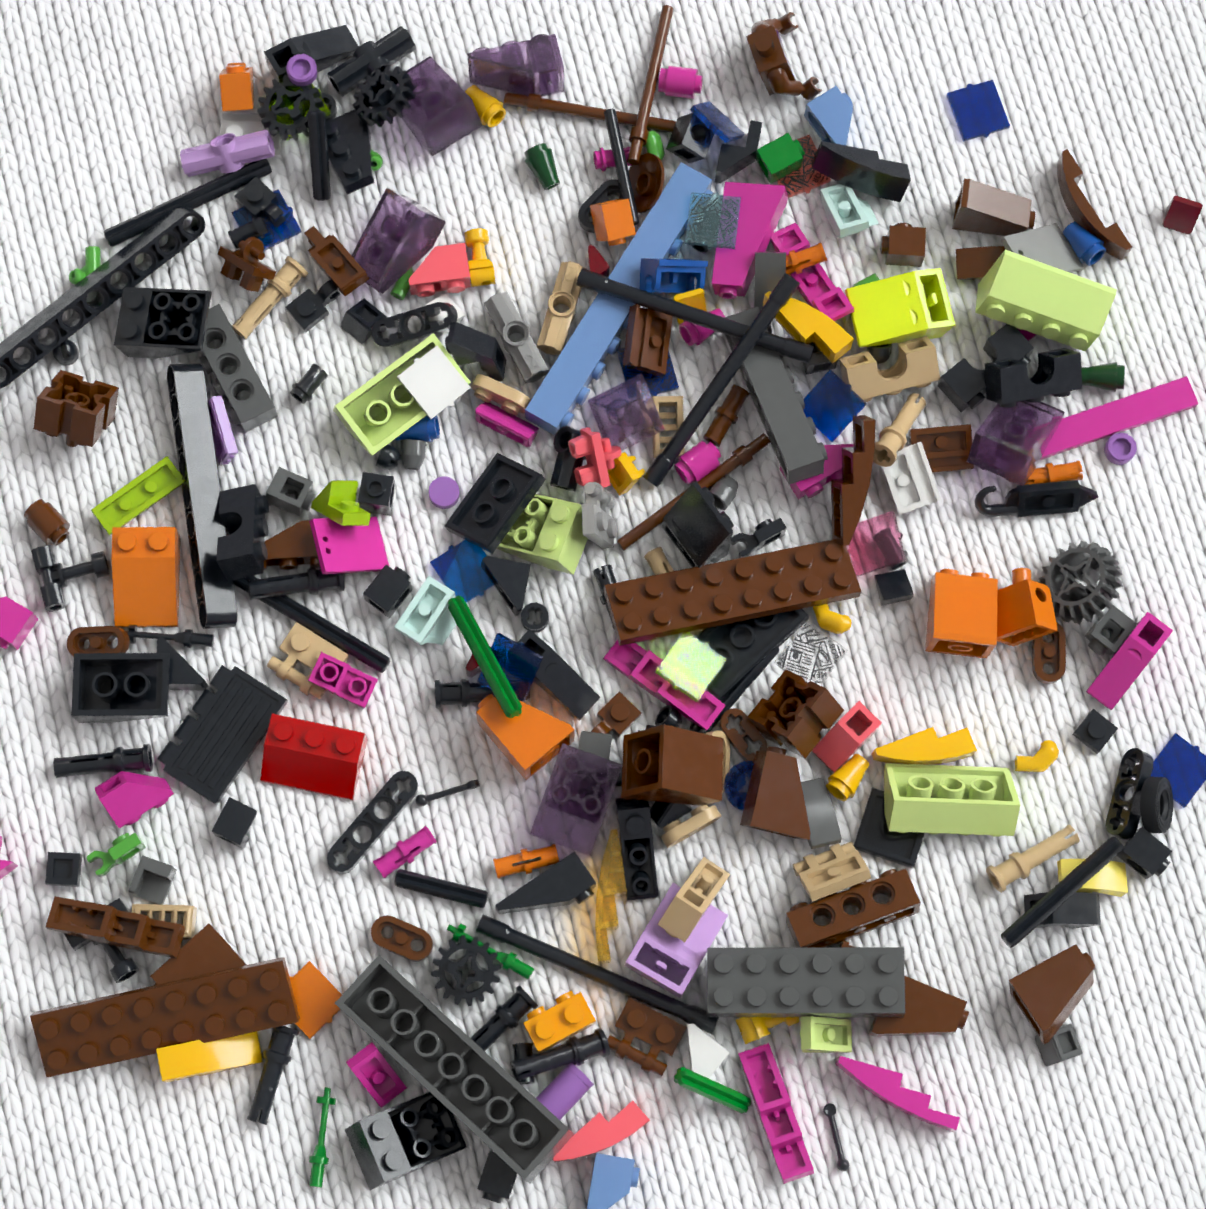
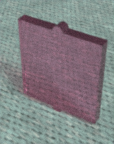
[848,511,906,576]

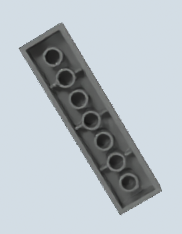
[335,955,574,1184]

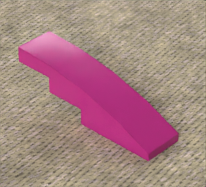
[603,639,726,731]
[738,1043,814,1184]
[835,1056,960,1132]

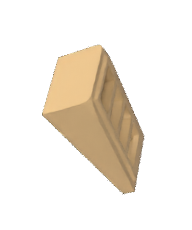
[651,396,684,458]
[131,904,197,940]

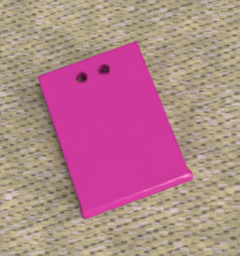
[309,516,389,574]

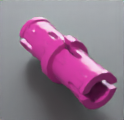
[373,825,437,878]

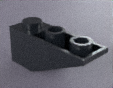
[264,25,359,83]
[508,629,600,721]
[615,798,658,901]

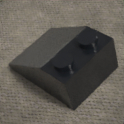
[71,653,170,723]

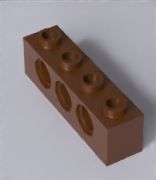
[786,868,921,948]

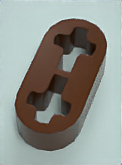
[720,709,768,764]

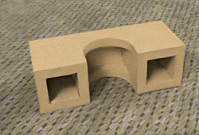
[839,336,940,403]

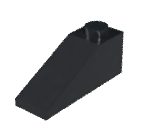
[495,851,596,914]

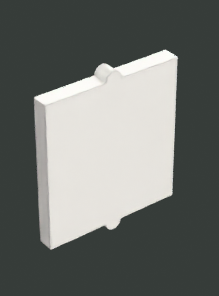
[397,345,471,419]

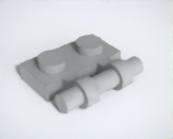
[582,482,617,549]

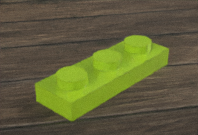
[91,456,186,536]

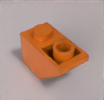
[219,62,254,111]

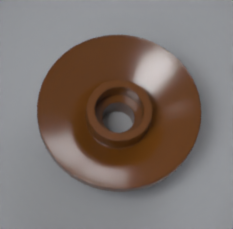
[628,153,665,213]

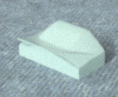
[820,184,879,238]
[394,576,456,645]

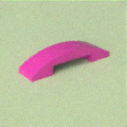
[770,222,854,321]

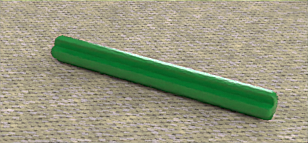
[448,595,522,718]

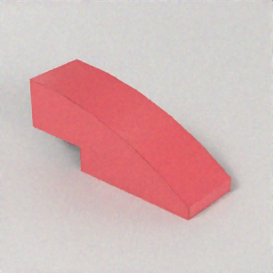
[552,1100,650,1162]

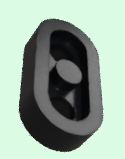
[578,179,622,233]

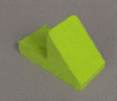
[311,480,371,526]

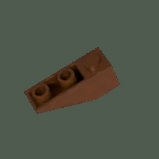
[264,520,324,570]

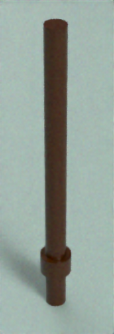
[627,5,674,165]
[504,92,676,133]
[617,433,771,551]

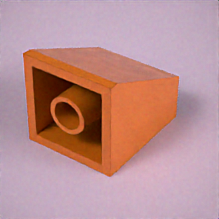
[925,569,998,658]
[476,694,575,780]

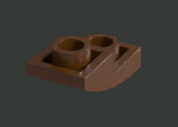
[956,246,1006,280]

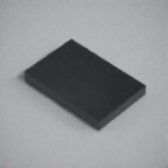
[444,453,546,554]

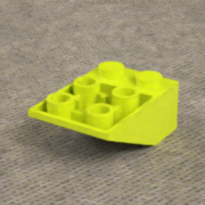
[845,268,956,348]

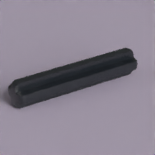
[307,110,331,201]
[394,869,488,908]

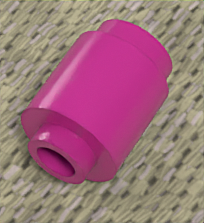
[658,66,703,99]
[674,441,721,485]

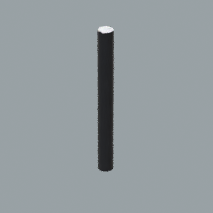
[604,109,640,225]

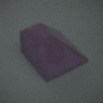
[588,374,665,451]

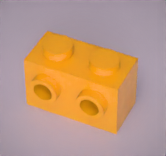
[523,990,596,1053]

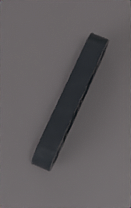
[327,771,418,874]

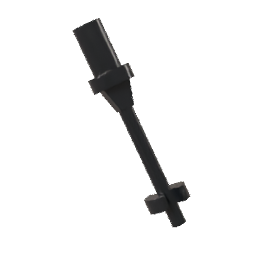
[125,625,214,648]

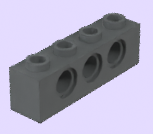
[199,304,278,433]

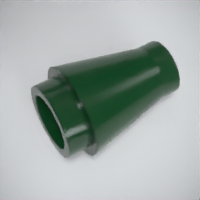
[524,143,560,190]
[1081,362,1125,392]

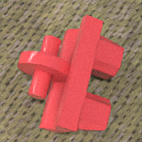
[568,427,622,487]

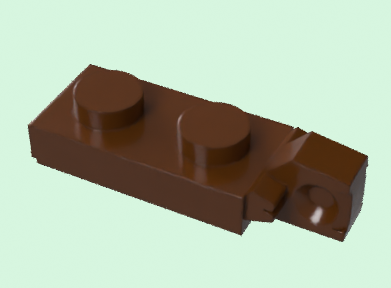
[304,226,369,296]

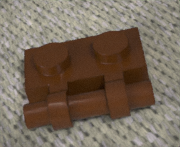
[608,997,687,1076]

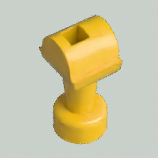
[464,228,496,287]
[735,1017,800,1045]

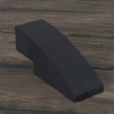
[811,141,911,202]

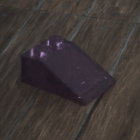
[396,56,482,156]
[352,188,446,294]
[967,400,1065,486]

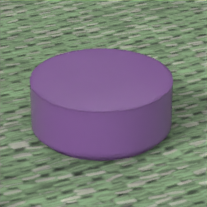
[286,54,317,86]
[1104,433,1137,465]
[429,476,460,509]

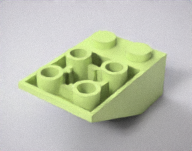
[496,494,588,575]

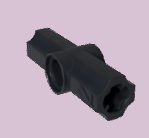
[327,26,416,97]

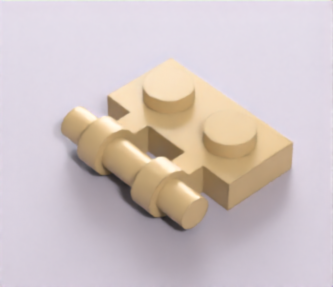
[267,622,349,699]
[792,842,871,902]

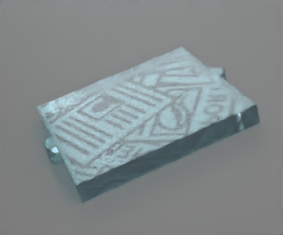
[685,192,741,250]

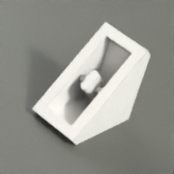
[686,1024,729,1078]

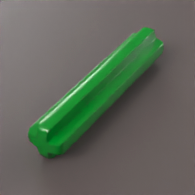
[673,1067,751,1114]

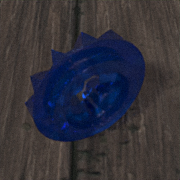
[724,761,754,811]

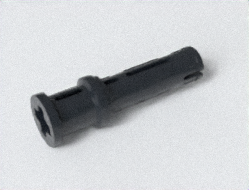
[247,567,345,600]
[435,679,530,708]
[53,744,153,778]
[471,985,538,1051]
[247,1026,300,1125]
[510,1028,610,1081]

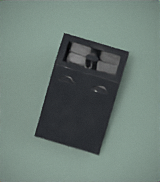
[114,287,212,359]
[662,481,734,568]
[345,1092,467,1190]

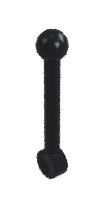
[415,780,480,807]
[823,1103,849,1171]

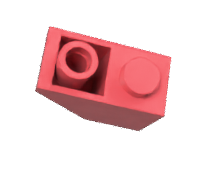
[409,243,471,297]
[812,701,882,773]

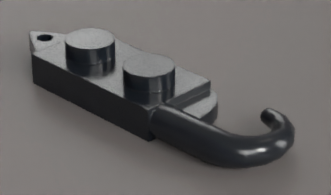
[974,480,1098,517]

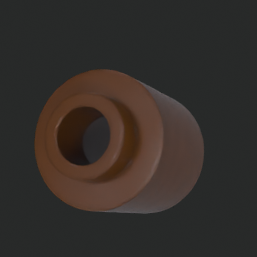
[24,499,70,545]

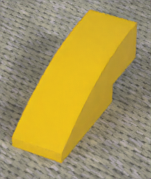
[763,291,854,364]
[871,727,977,765]
[156,1031,263,1083]

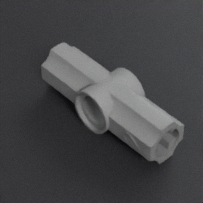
[484,292,549,384]

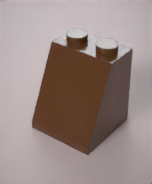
[621,724,724,806]

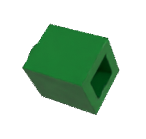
[756,133,805,184]

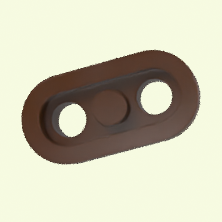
[1032,622,1066,684]
[67,626,130,657]
[371,915,433,962]

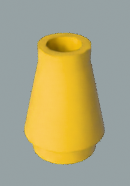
[463,85,506,128]
[826,754,870,801]

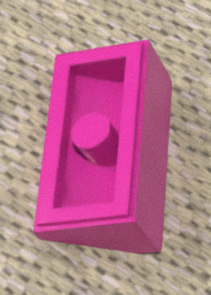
[475,402,539,448]

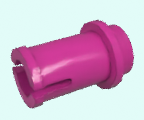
[593,147,631,171]

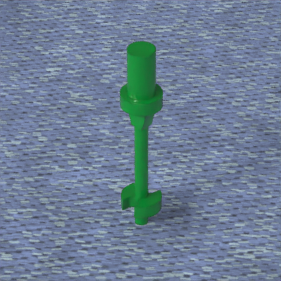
[447,923,534,980]
[309,1087,336,1187]

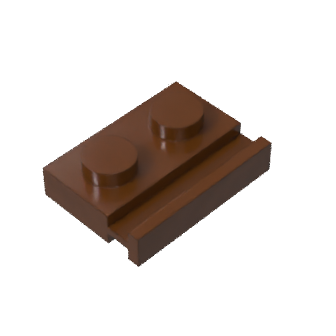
[623,304,673,377]
[908,424,974,472]

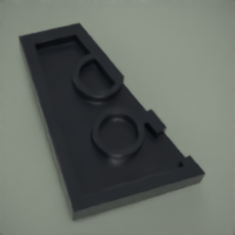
[326,109,375,195]

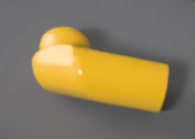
[812,604,852,634]
[1015,740,1059,772]

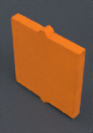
[289,961,342,1039]

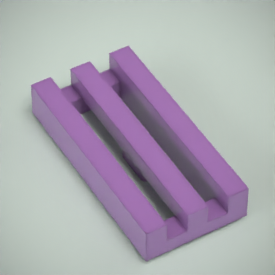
[208,395,238,465]

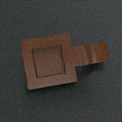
[591,691,642,737]

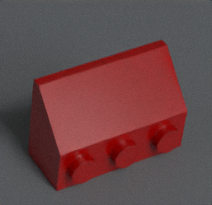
[260,713,367,801]

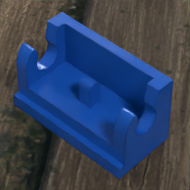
[639,258,708,293]

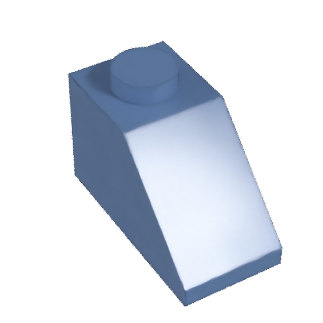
[804,86,853,145]
[586,1153,640,1209]

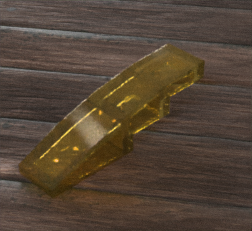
[595,829,627,965]

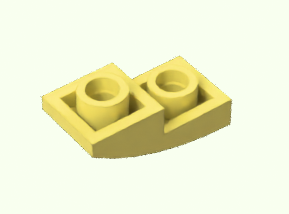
[1057,859,1128,897]

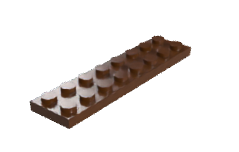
[604,539,861,646]
[30,957,300,1078]

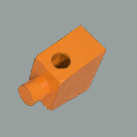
[997,568,1057,646]

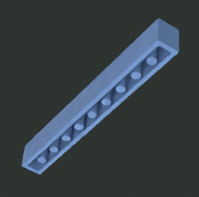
[525,162,714,435]

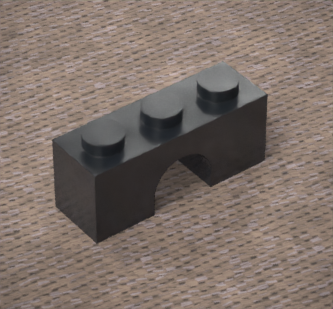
[937,324,1034,412]
[984,348,1082,408]
[217,484,269,581]

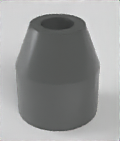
[400,439,426,470]
[709,476,738,510]

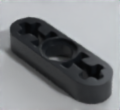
[372,302,458,347]
[1105,748,1154,840]

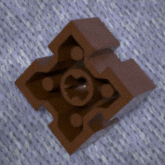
[33,370,119,447]
[747,669,844,759]

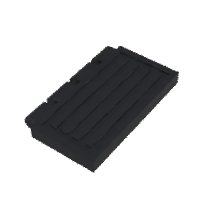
[157,665,288,806]

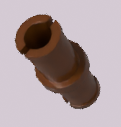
[703,384,750,447]

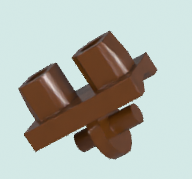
[217,237,277,292]

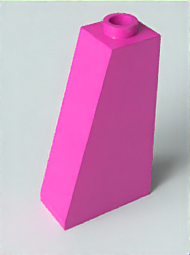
[711,182,788,299]

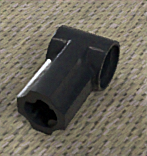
[550,426,586,491]

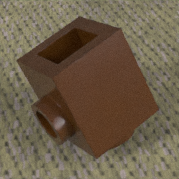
[880,223,926,267]

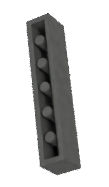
[724,307,828,485]

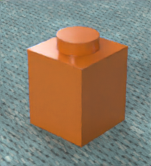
[590,199,636,246]

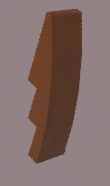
[831,415,876,546]
[45,896,186,959]

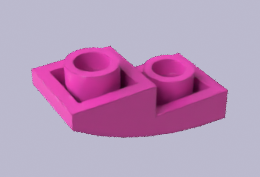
[308,652,378,708]

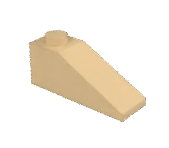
[658,857,730,942]

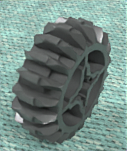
[1038,540,1123,625]

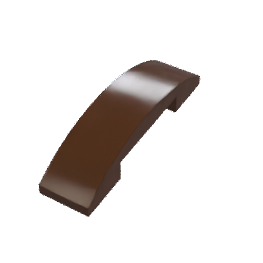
[1057,149,1132,260]

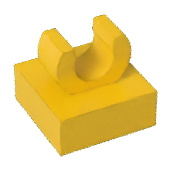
[608,452,645,496]

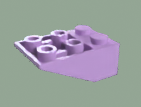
[625,883,728,998]

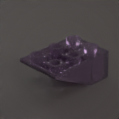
[467,34,564,97]
[530,743,623,857]

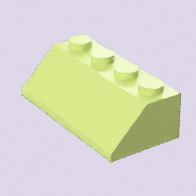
[975,249,1117,351]
[333,333,471,456]
[884,763,1021,837]

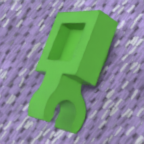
[86,832,146,877]

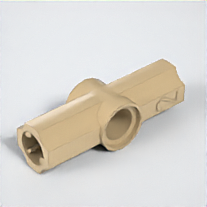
[537,261,586,356]

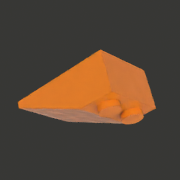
[112,527,180,627]

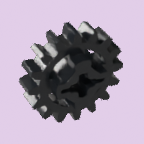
[352,65,416,127]
[257,75,324,141]
[431,935,501,1006]

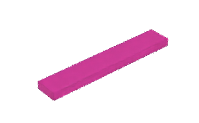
[1016,376,1199,464]

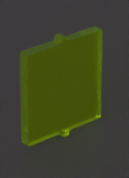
[655,632,727,702]

